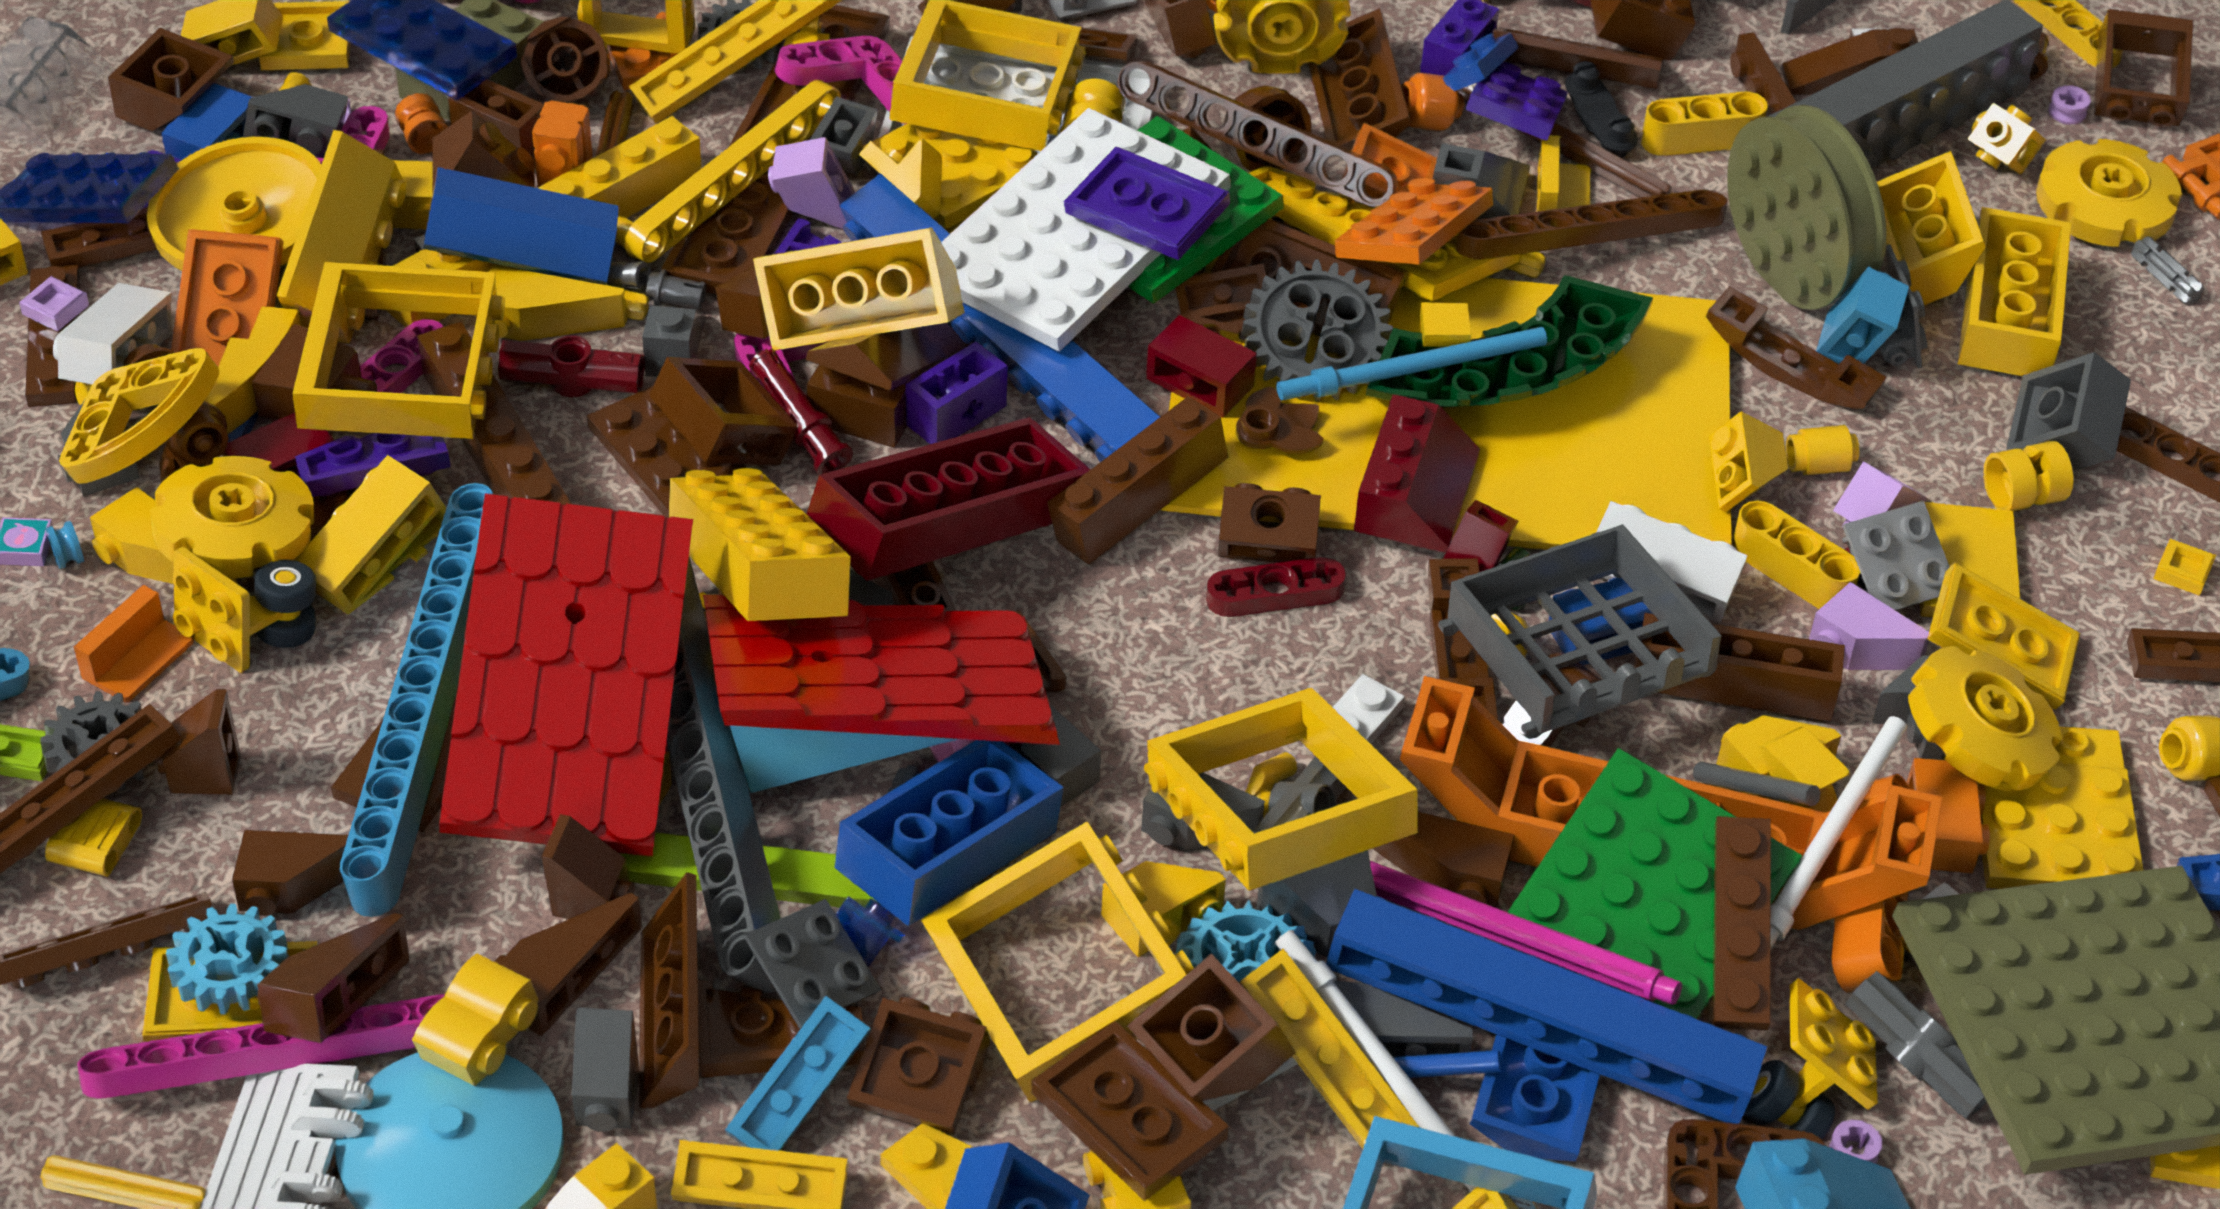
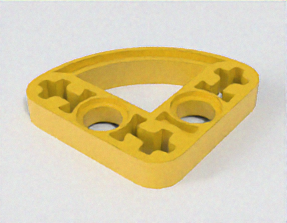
[59,348,220,484]

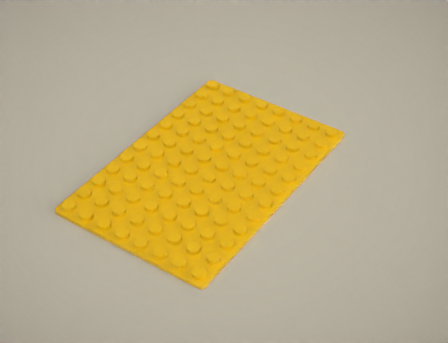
[1161,256,1732,550]

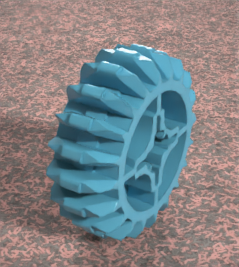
[1176,900,1316,982]

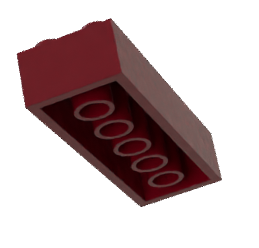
[806,417,1091,581]

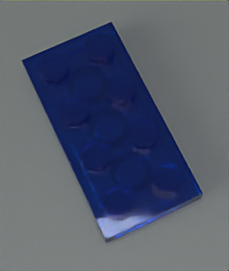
[327,0,517,100]
[0,152,179,223]

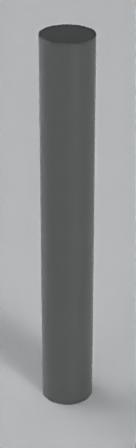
[1693,761,1820,806]

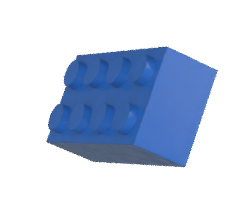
[835,740,1064,927]

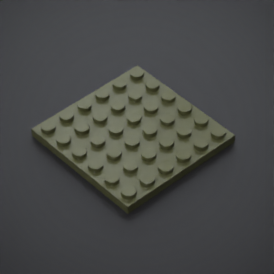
[1892,866,2220,1175]

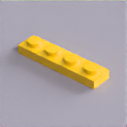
[1239,948,1419,1149]

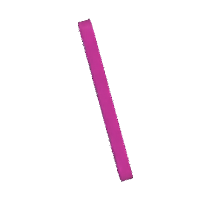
[77,994,445,1099]

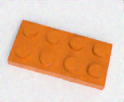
[1335,178,1493,265]

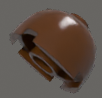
[521,16,611,105]
[1223,85,1312,171]

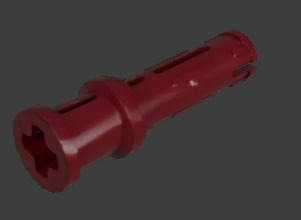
[749,349,853,475]

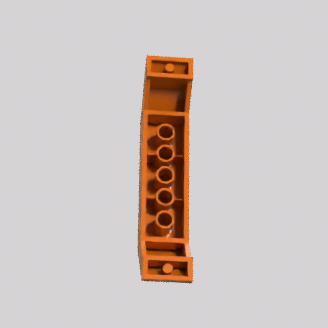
[1400,676,1943,930]

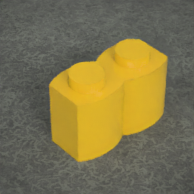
[412,953,538,1086]

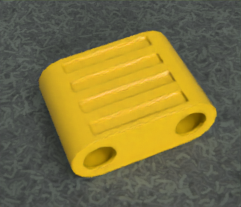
[45,798,142,877]

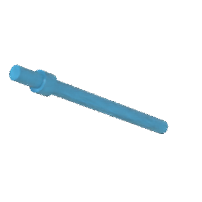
[1277,327,1547,401]

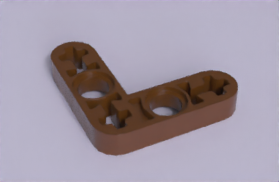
[1663,1119,1826,1209]

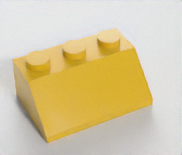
[1877,151,1986,305]

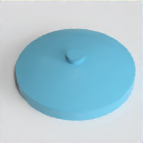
[335,1053,564,1209]

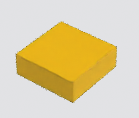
[1420,303,1472,347]
[2153,539,2216,596]

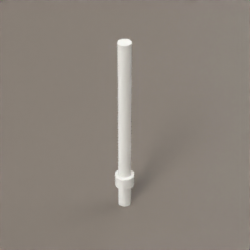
[1770,716,1907,950]
[1275,930,1476,1192]

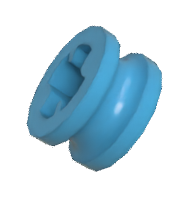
[46,521,84,569]

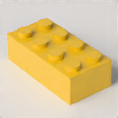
[1957,207,2071,376]

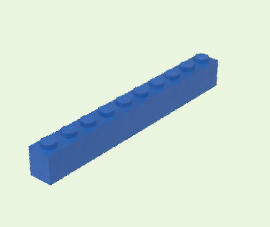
[839,173,1160,462]

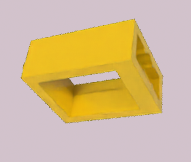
[577,0,696,54]

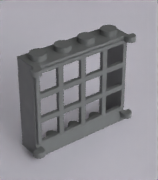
[1438,524,1721,739]

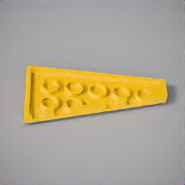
[1249,166,1521,301]

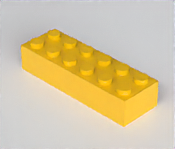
[669,468,851,621]

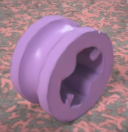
[2048,85,2091,124]
[1829,1120,1882,1164]

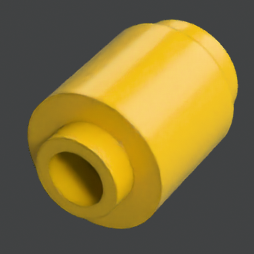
[1786,425,1859,476]

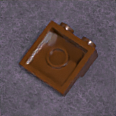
[846,997,991,1135]

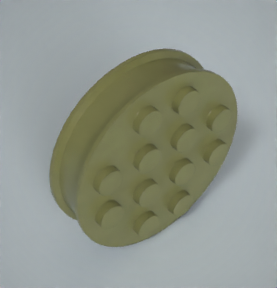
[1727,105,1886,310]

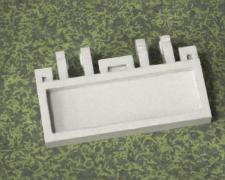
[200,1064,374,1209]

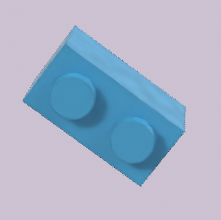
[1816,267,1909,364]

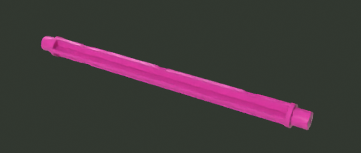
[1370,861,1682,1005]

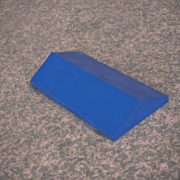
[423,167,619,285]
[1470,951,1618,1161]

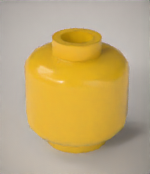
[2159,715,2220,781]

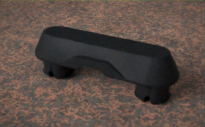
[1565,61,1638,158]

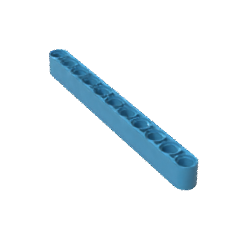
[340,483,493,917]

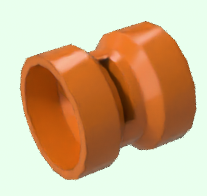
[395,93,448,154]

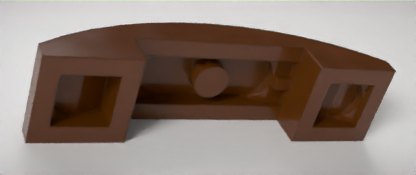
[1706,286,1887,409]
[1428,559,1498,719]

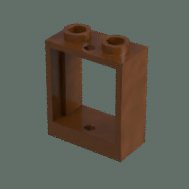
[2094,9,2194,127]
[649,357,798,466]

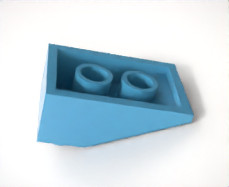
[1735,1139,1910,1209]

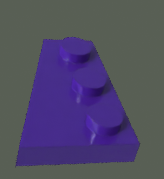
[295,433,451,497]

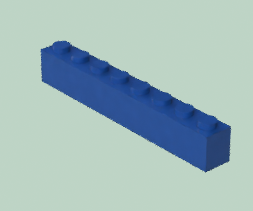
[1326,889,1768,1124]

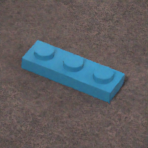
[725,996,870,1151]

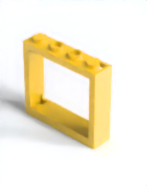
[889,0,1086,151]
[293,262,505,439]
[1144,687,1418,891]
[921,822,1194,1103]

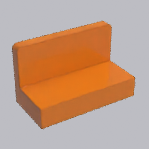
[74,585,194,702]

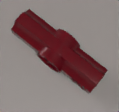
[498,335,645,398]

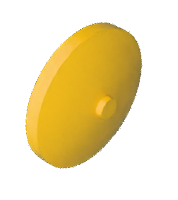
[147,137,322,271]

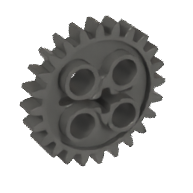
[1241,260,1393,401]

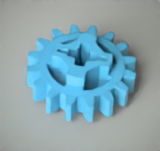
[166,904,289,1014]

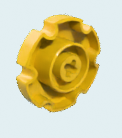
[1213,0,1351,74]
[2036,139,2182,247]
[151,456,314,578]
[1908,646,2062,790]

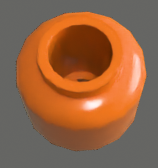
[1402,73,1464,131]

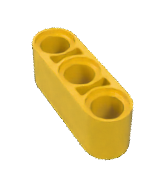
[1641,91,1768,156]
[1732,501,1861,609]

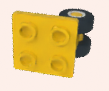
[172,547,316,673]
[1744,978,1878,1139]

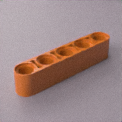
[1832,774,1909,993]

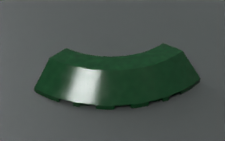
[1366,275,1653,407]

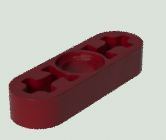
[1206,557,1346,617]

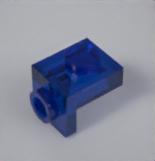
[835,896,905,968]

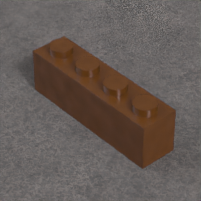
[1047,396,1229,565]
[1634,613,1845,721]

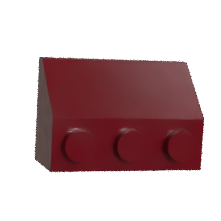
[1354,394,1480,553]

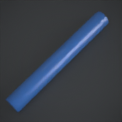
[1393,1050,1502,1078]

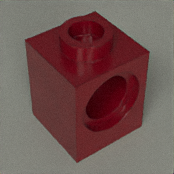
[1443,499,1519,572]

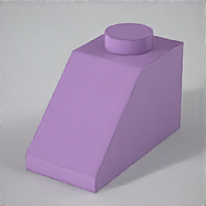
[768,137,856,229]
[1833,461,1927,527]
[1809,582,1929,670]

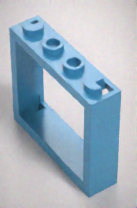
[1343,1116,1597,1209]

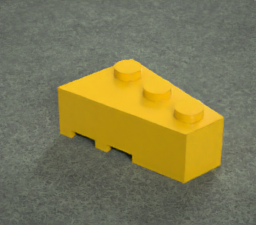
[294,455,446,615]

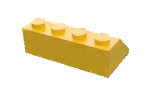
[277,130,406,344]
[753,227,965,350]

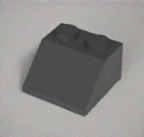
[2006,352,2131,469]

